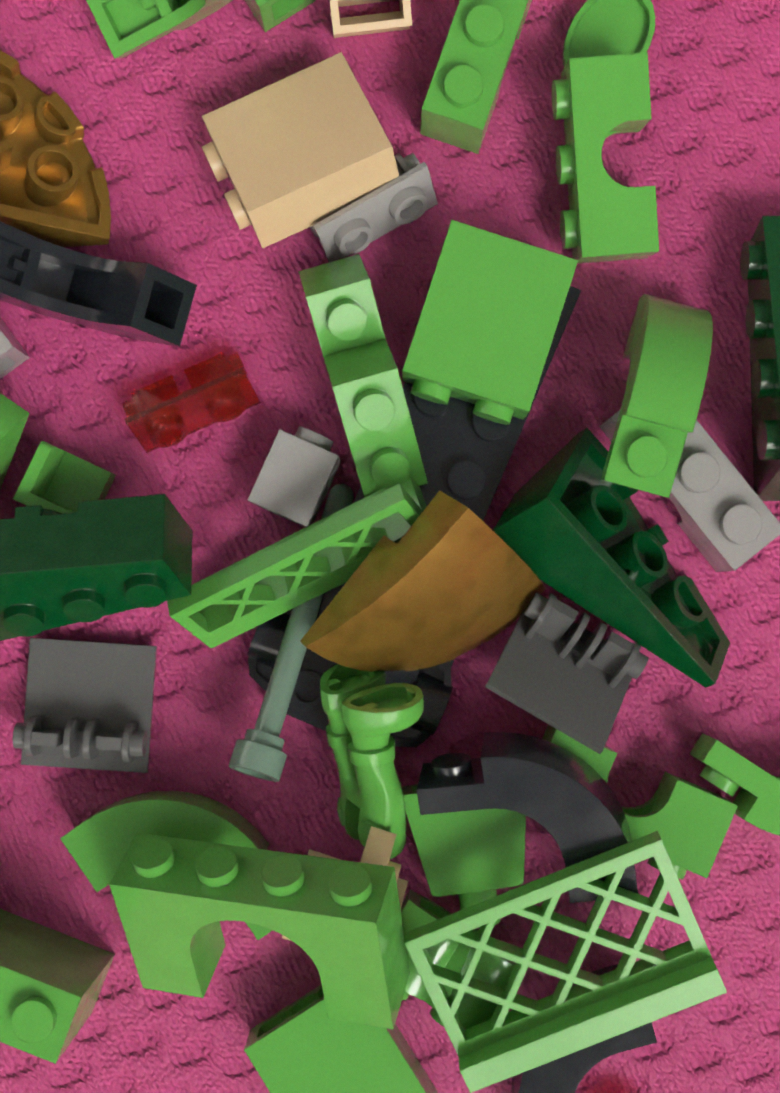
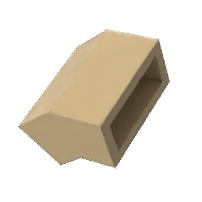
[329,0,412,38]

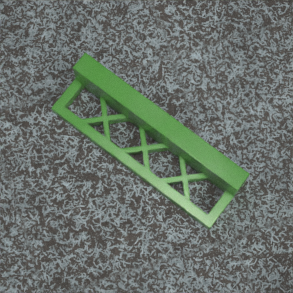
[167,475,427,649]

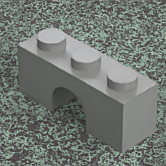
[599,410,780,572]

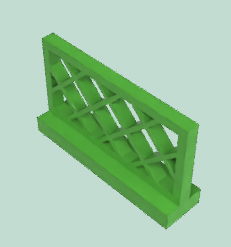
[404,831,727,1093]

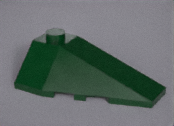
[493,428,730,688]

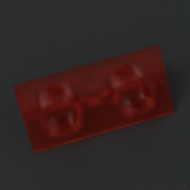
[122,351,261,453]

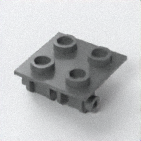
[485,592,649,754]
[13,638,157,773]

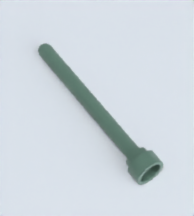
[228,484,354,782]

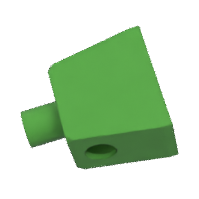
[402,784,526,928]

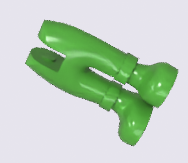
[320,664,424,859]

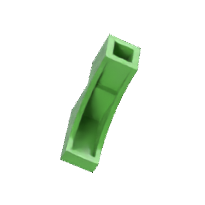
[298,254,428,497]

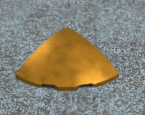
[0,50,111,247]
[300,490,546,672]

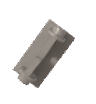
[309,153,438,262]

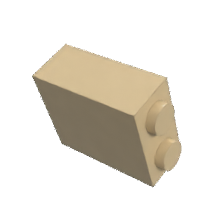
[201,52,399,248]

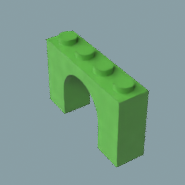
[109,832,410,1030]

